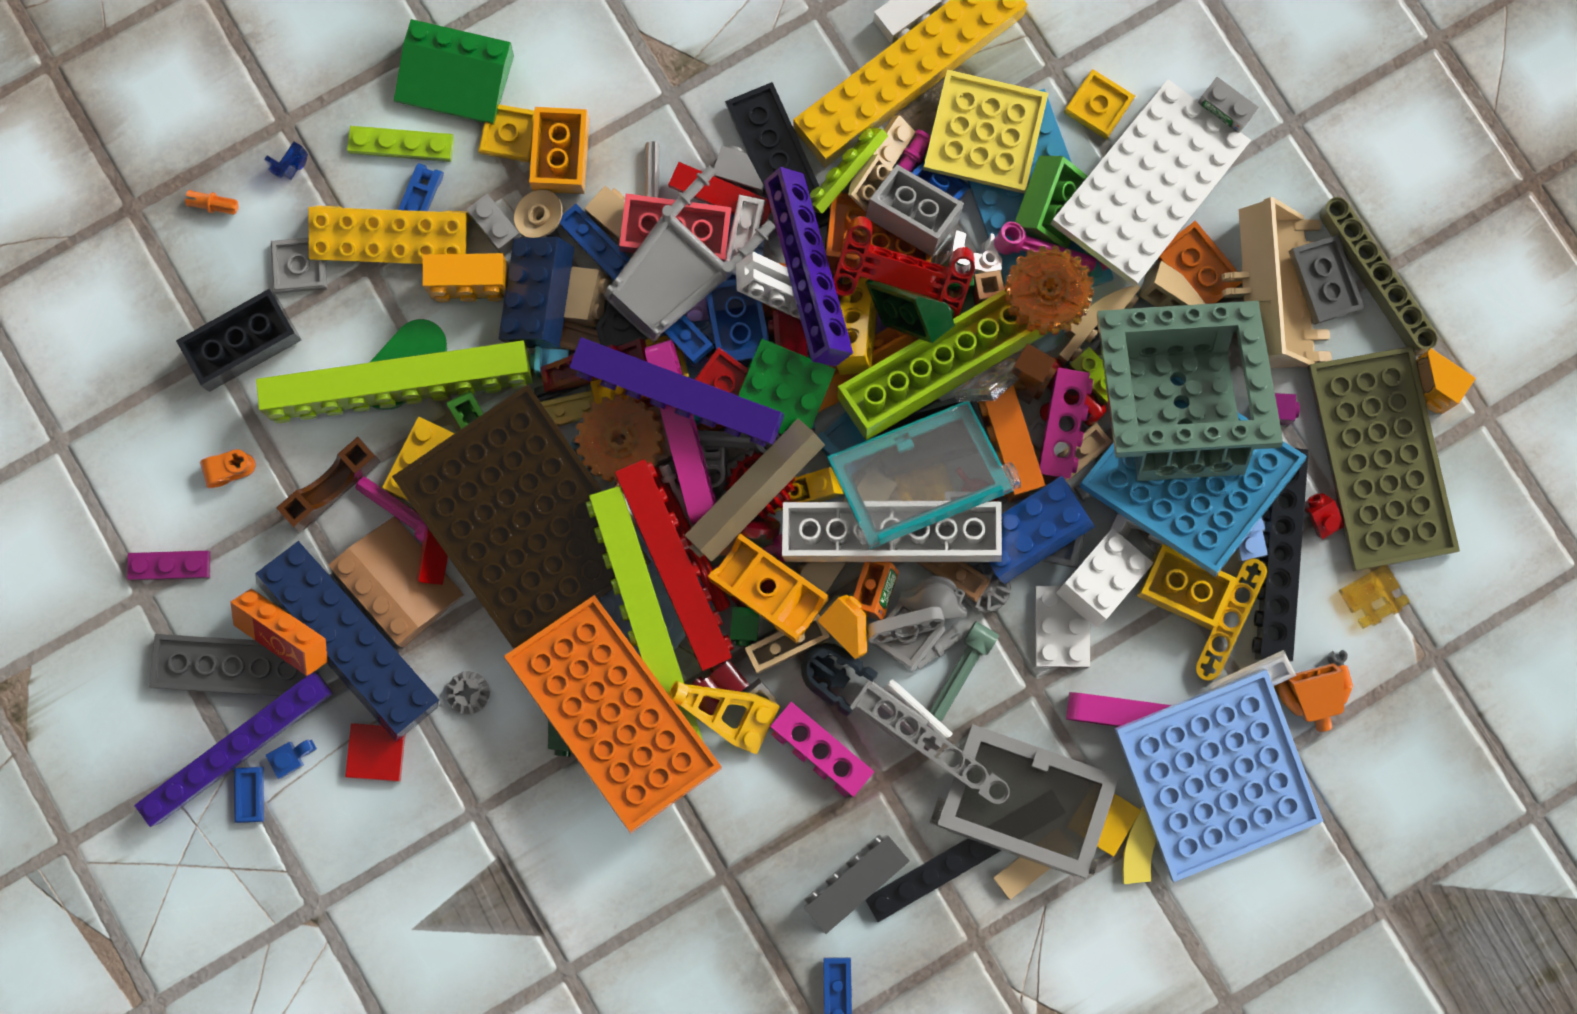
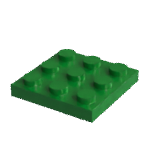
[737,338,836,434]

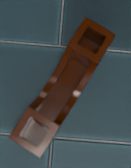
[1004,343,1056,405]
[276,436,381,532]

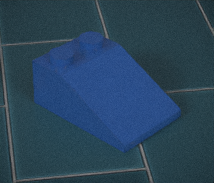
[707,279,769,361]

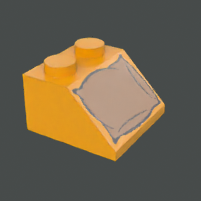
[1416,348,1476,414]

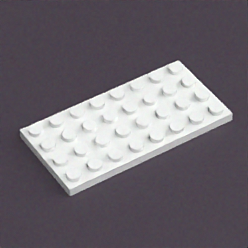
[1050,80,1251,287]

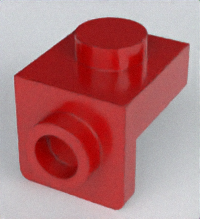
[1304,493,1344,539]

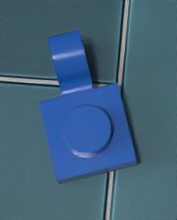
[266,739,317,779]

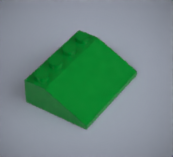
[394,19,514,125]

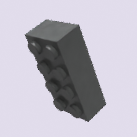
[804,835,910,934]

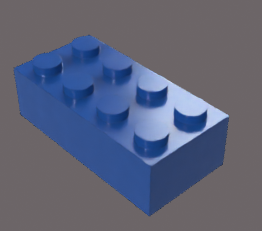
[989,476,1095,584]

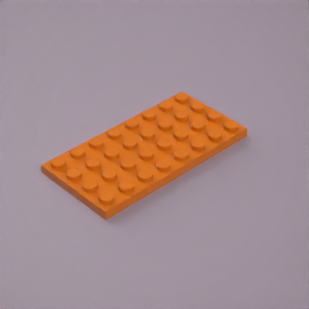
[504,595,722,834]

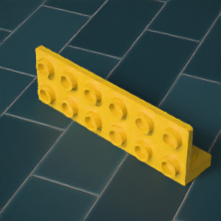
[308,205,471,264]

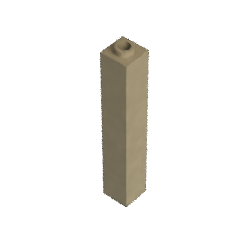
[685,419,825,561]

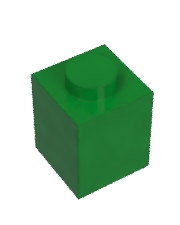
[730,607,759,647]

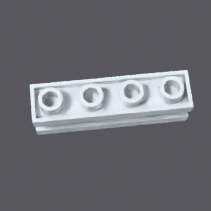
[736,252,801,320]

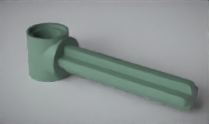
[929,621,999,721]

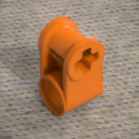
[200,449,256,488]

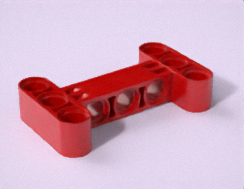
[833,216,975,319]

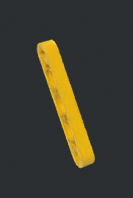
[1196,558,1267,681]

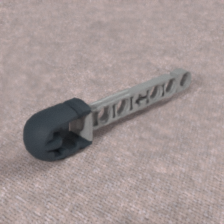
[801,643,1009,804]

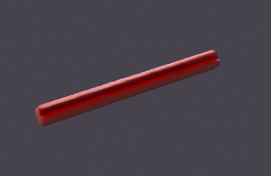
[654,467,730,612]

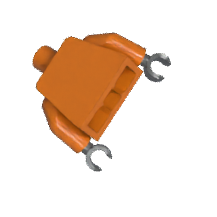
[1274,650,1353,732]

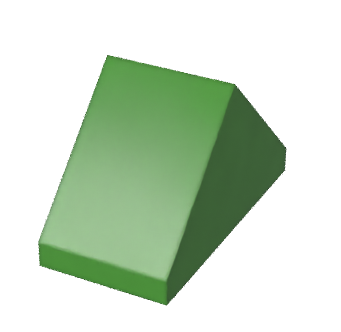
[447,391,484,429]

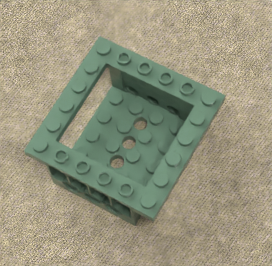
[1097,301,1283,481]

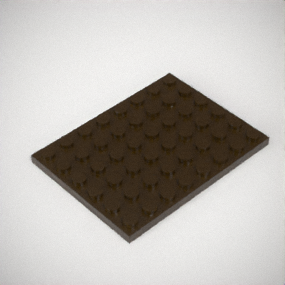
[392,384,651,649]

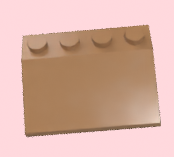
[328,516,464,648]

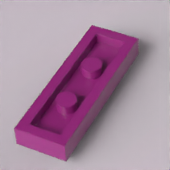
[127,550,211,581]

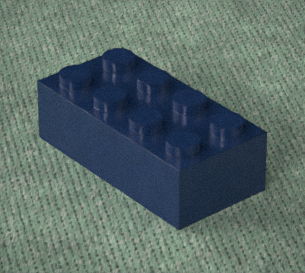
[498,237,575,348]

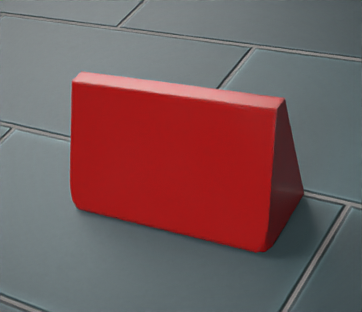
[416,528,448,585]

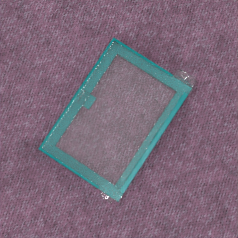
[827,400,1021,549]

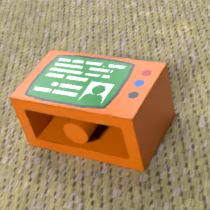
[853,562,899,620]

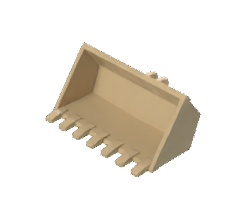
[1221,197,1332,368]

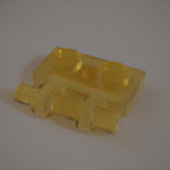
[1338,565,1410,629]

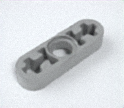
[866,607,945,644]

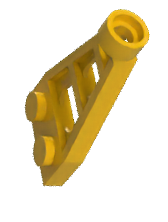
[668,681,780,755]

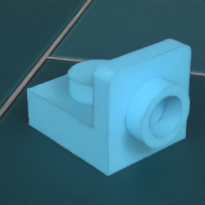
[530,346,570,377]

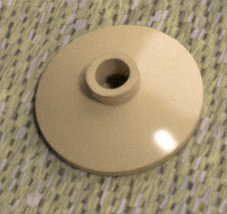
[514,190,563,238]

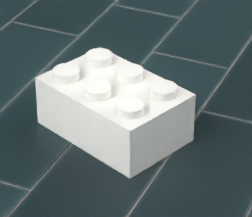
[1056,528,1153,628]

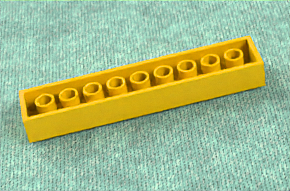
[793,0,1028,168]

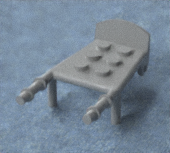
[604,165,775,343]

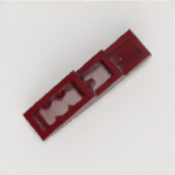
[540,338,647,393]

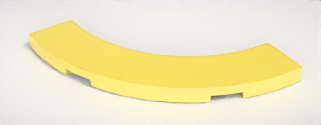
[1122,806,1156,884]

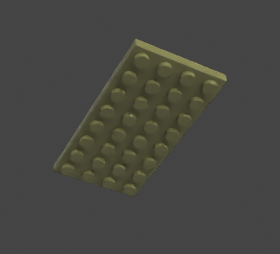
[1307,346,1460,571]

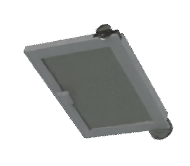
[930,724,1119,879]

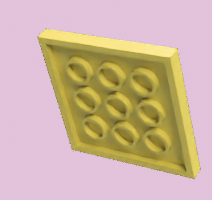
[923,70,1048,194]

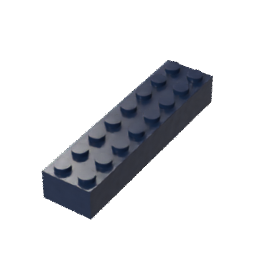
[255,541,439,742]

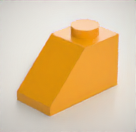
[817,595,867,659]

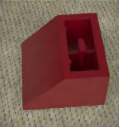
[768,311,807,357]

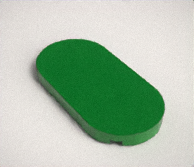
[370,319,447,410]

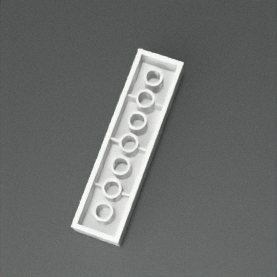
[782,502,1002,562]

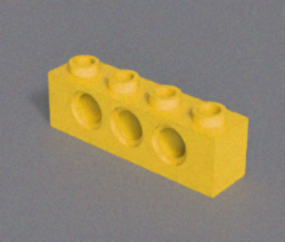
[837,276,877,375]

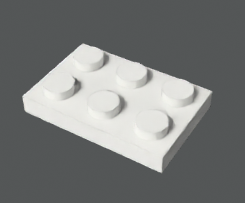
[1035,586,1090,668]

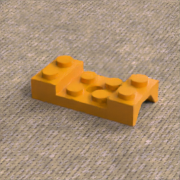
[708,534,828,643]

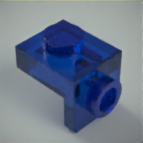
[264,141,308,180]

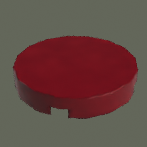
[739,515,781,539]

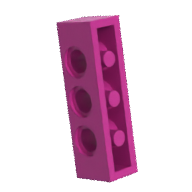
[1038,367,1093,479]
[770,702,874,798]

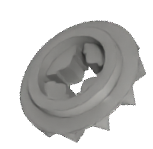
[446,671,490,714]

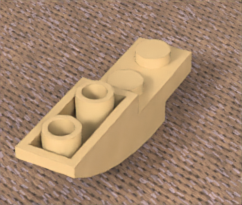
[848,115,915,212]
[1057,285,1141,367]

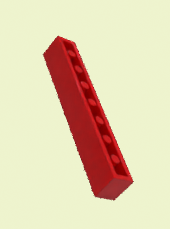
[614,458,734,671]

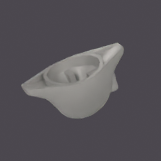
[899,576,967,619]

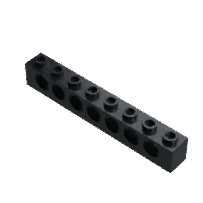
[1252,448,1309,662]

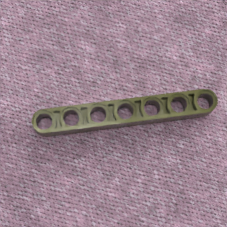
[1320,197,1438,356]

